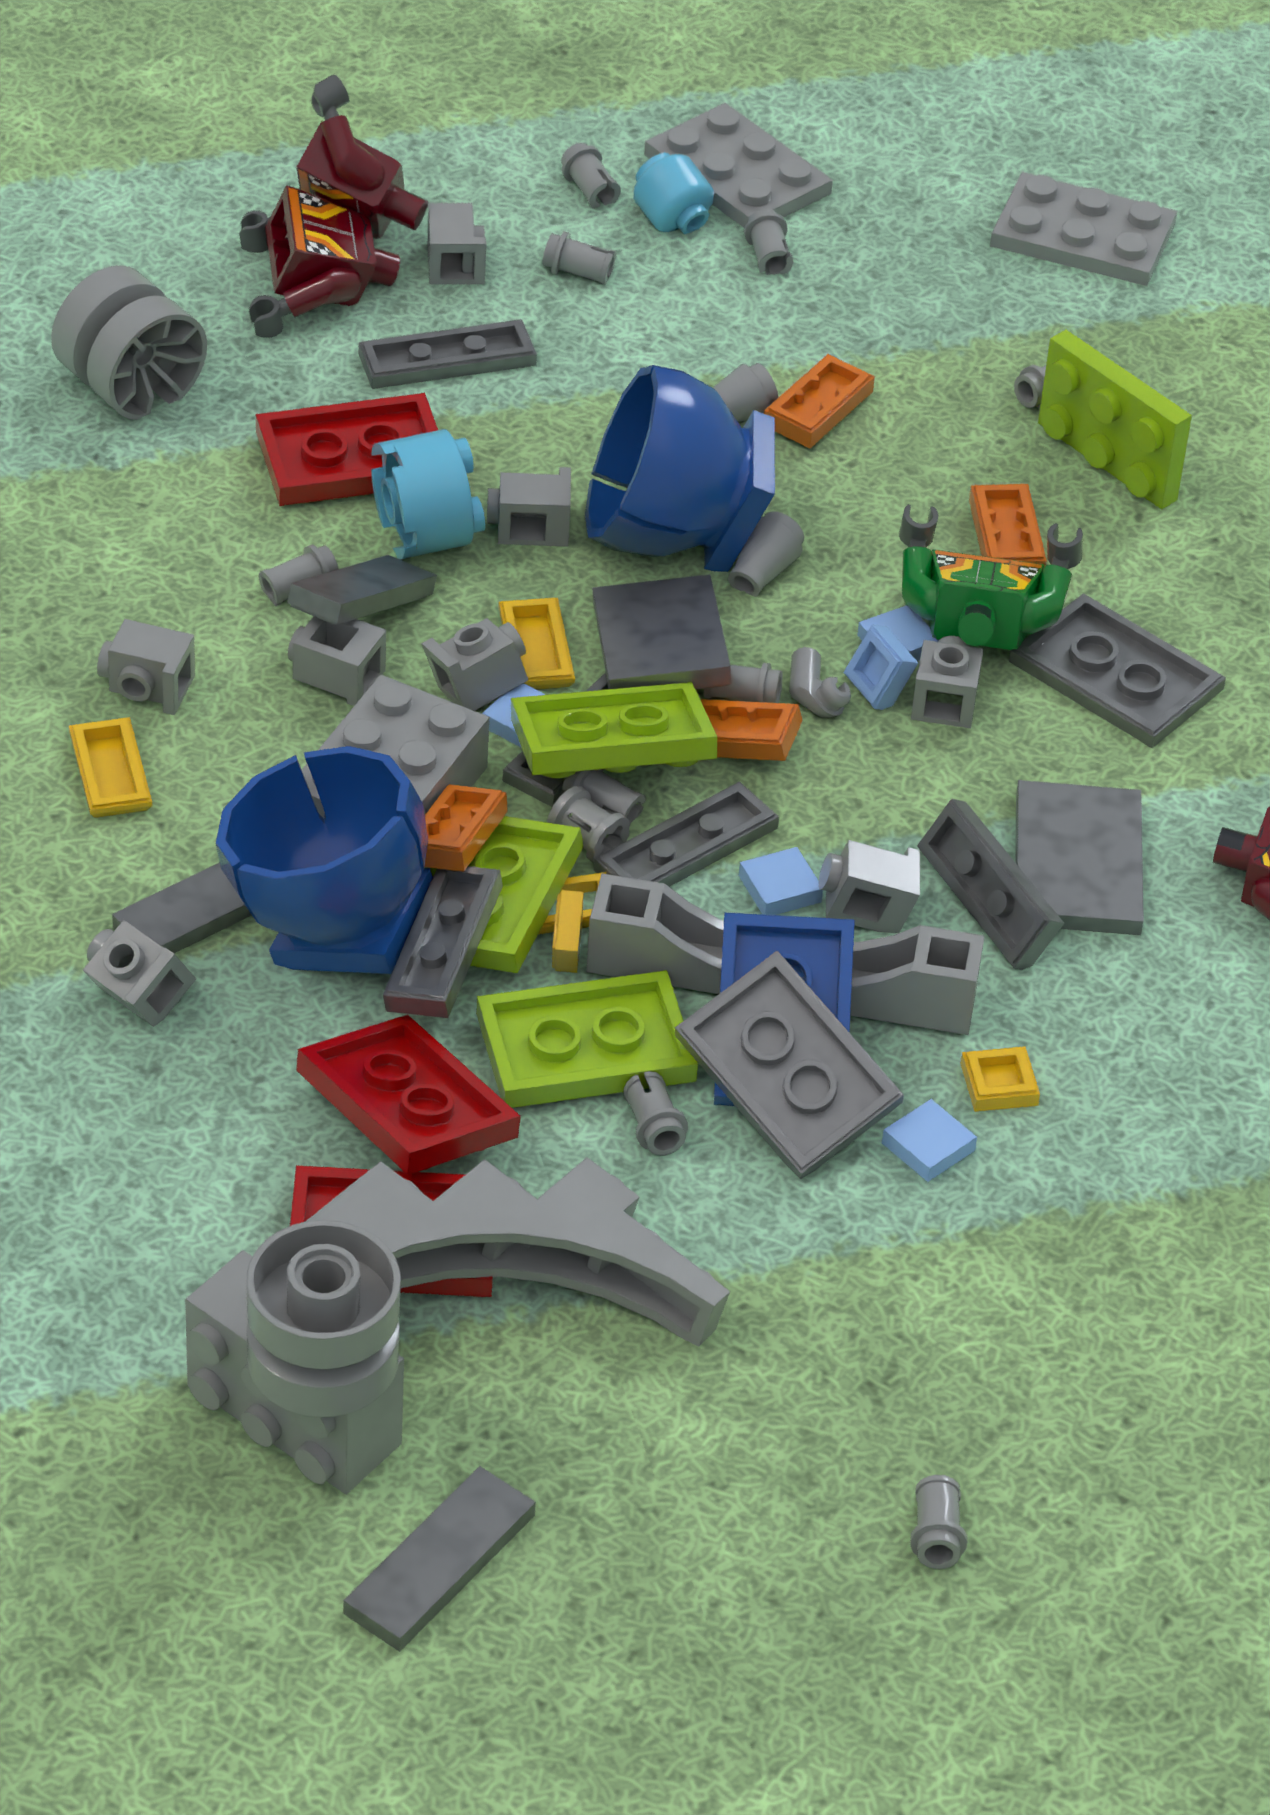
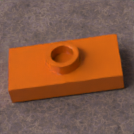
[764,354,875,449]
[969,484,1047,566]
[700,699,803,761]
[424,784,508,872]

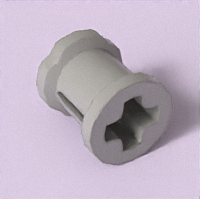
[547,786,630,863]

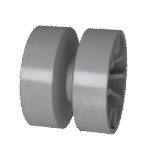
[51,265,207,420]
[246,1220,401,1417]

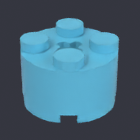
[371,429,485,560]

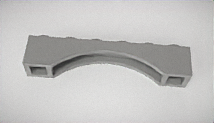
[586,873,984,1035]

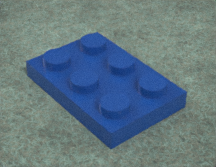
[714,912,855,1106]

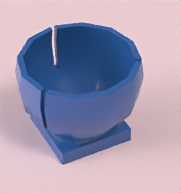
[585,365,775,572]
[216,746,433,974]

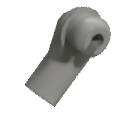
[789,647,851,718]

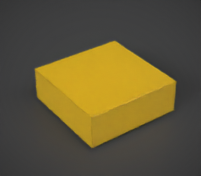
[552,890,584,973]
[960,1046,1040,1112]

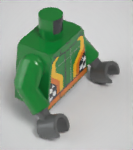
[899,505,1083,650]

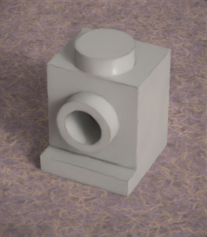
[427,203,486,284]
[487,467,571,547]
[288,616,386,706]
[421,618,528,711]
[97,619,195,715]
[911,636,983,728]
[819,840,920,933]
[83,920,196,1027]

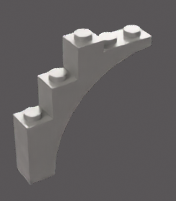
[305,1157,730,1347]

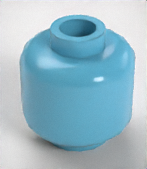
[633,153,714,234]

